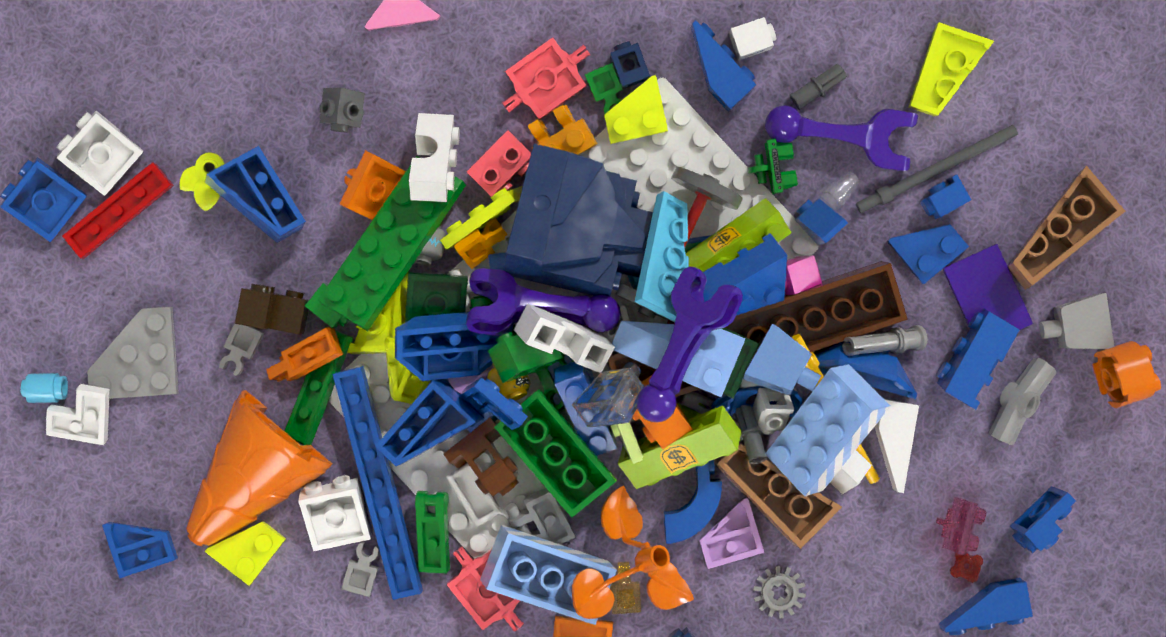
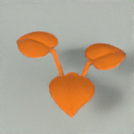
[572,486,694,619]

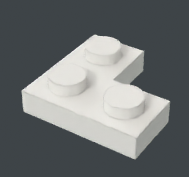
[46,384,110,445]

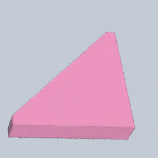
[364,0,440,31]

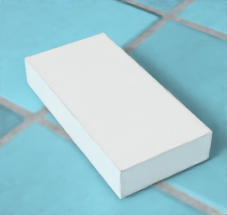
[446,464,502,527]

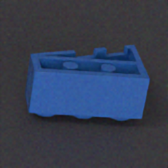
[205,146,306,243]

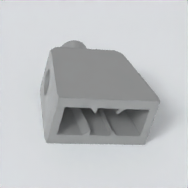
[1039,293,1114,349]

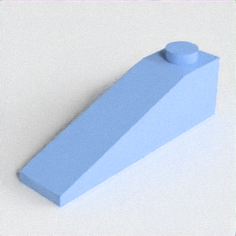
[612,321,745,397]

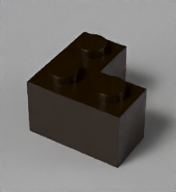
[235,284,309,335]

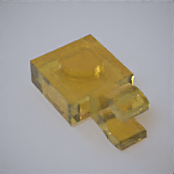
[610,562,641,614]

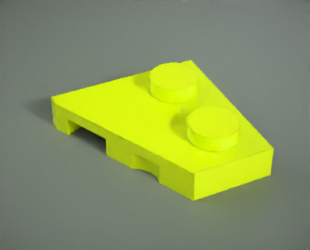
[604,75,668,144]

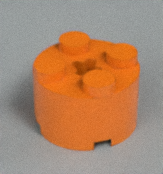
[1093,341,1161,408]

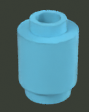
[21,373,68,403]

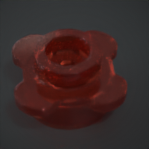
[950,550,983,583]

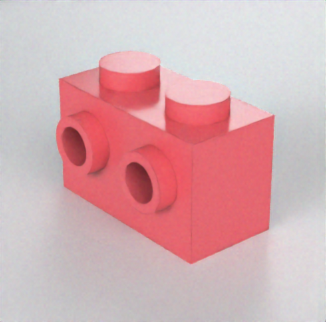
[467,130,531,197]

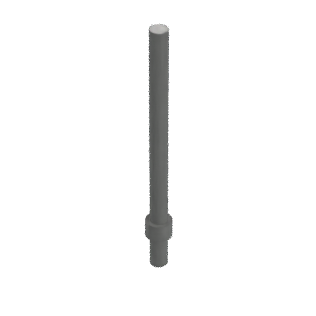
[856,125,1018,213]

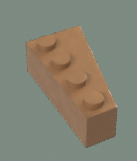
[1007,166,1126,290]
[714,443,842,549]

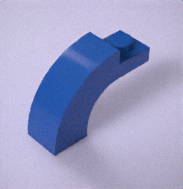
[663,459,722,544]

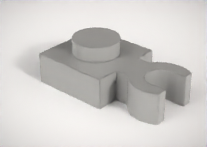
[219,323,264,376]
[341,541,380,597]

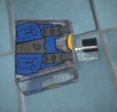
[572,362,644,427]

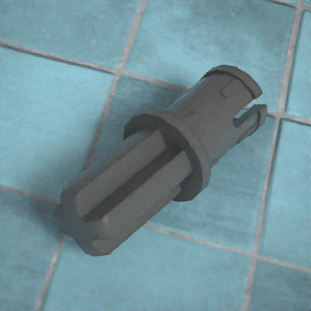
[790,64,847,110]
[735,405,767,464]

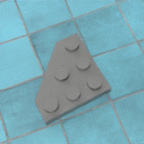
[87,307,179,399]

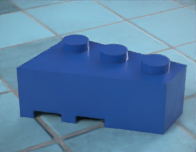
[703,233,787,315]
[936,308,1019,410]
[375,379,485,467]

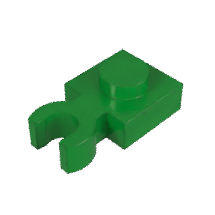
[584,62,623,114]

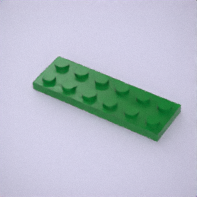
[318,156,466,332]

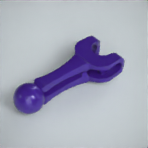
[765,105,918,171]
[637,266,743,423]
[466,268,621,335]

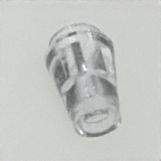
[817,171,860,211]

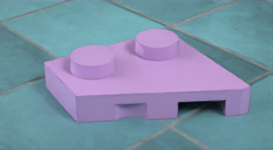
[699,498,764,569]

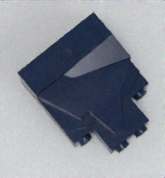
[505,144,653,296]

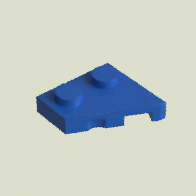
[887,224,969,284]

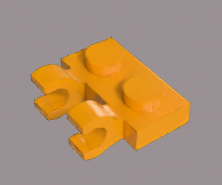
[528,105,598,155]

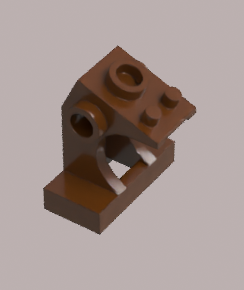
[443,418,519,497]

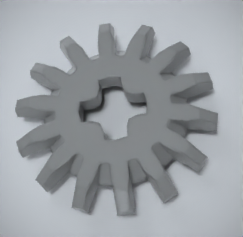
[753,565,806,618]

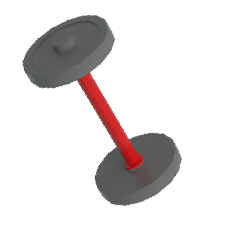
[615,166,743,323]

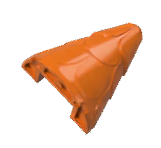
[186,390,333,546]

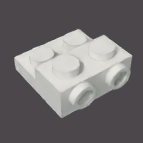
[56,111,143,196]
[298,475,371,551]

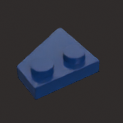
[102,522,178,578]

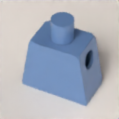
[743,324,821,395]

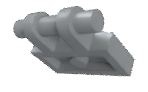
[505,488,576,544]

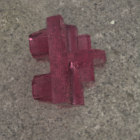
[936,497,987,555]

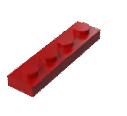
[62,162,174,259]

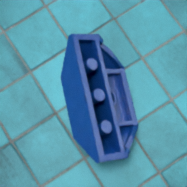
[395,312,513,381]
[814,341,917,399]

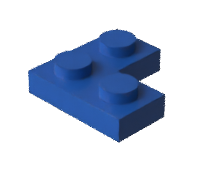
[459,377,528,430]

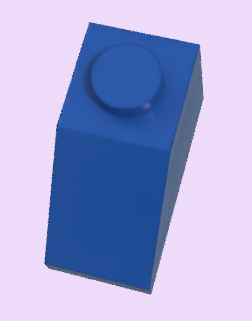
[795,199,848,245]

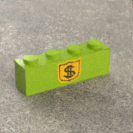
[685,198,792,272]
[618,405,741,489]

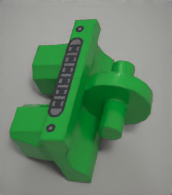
[747,139,798,195]

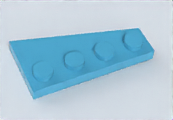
[634,191,689,322]

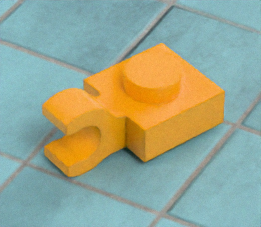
[454,218,508,269]

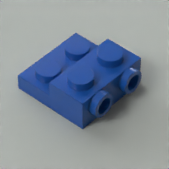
[0,157,87,242]
[1010,486,1076,553]

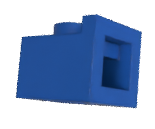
[920,174,971,219]

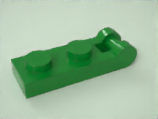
[415,491,450,574]

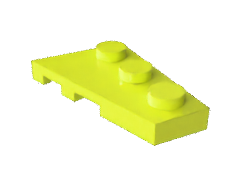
[908,22,994,117]
[440,186,523,250]
[347,272,408,354]

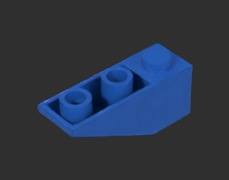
[691,20,756,112]
[939,577,1033,635]

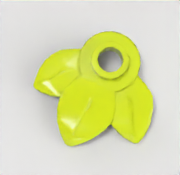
[180,152,225,211]

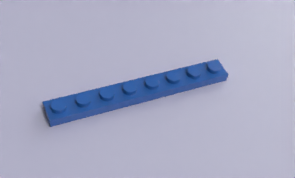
[333,366,423,600]

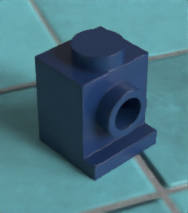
[610,41,650,89]

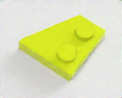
[385,337,430,404]
[205,521,286,586]

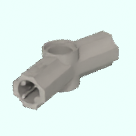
[989,358,1057,445]

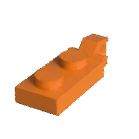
[266,327,343,382]

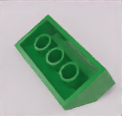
[494,389,617,518]

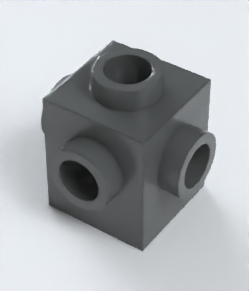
[319,87,365,133]

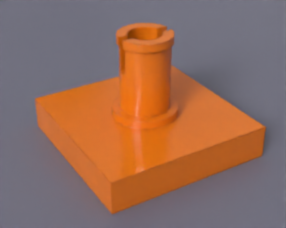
[340,150,406,220]

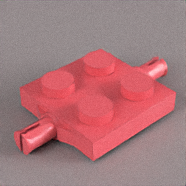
[502,37,590,120]
[447,546,524,632]

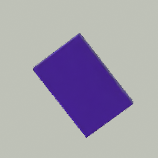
[943,244,1033,330]

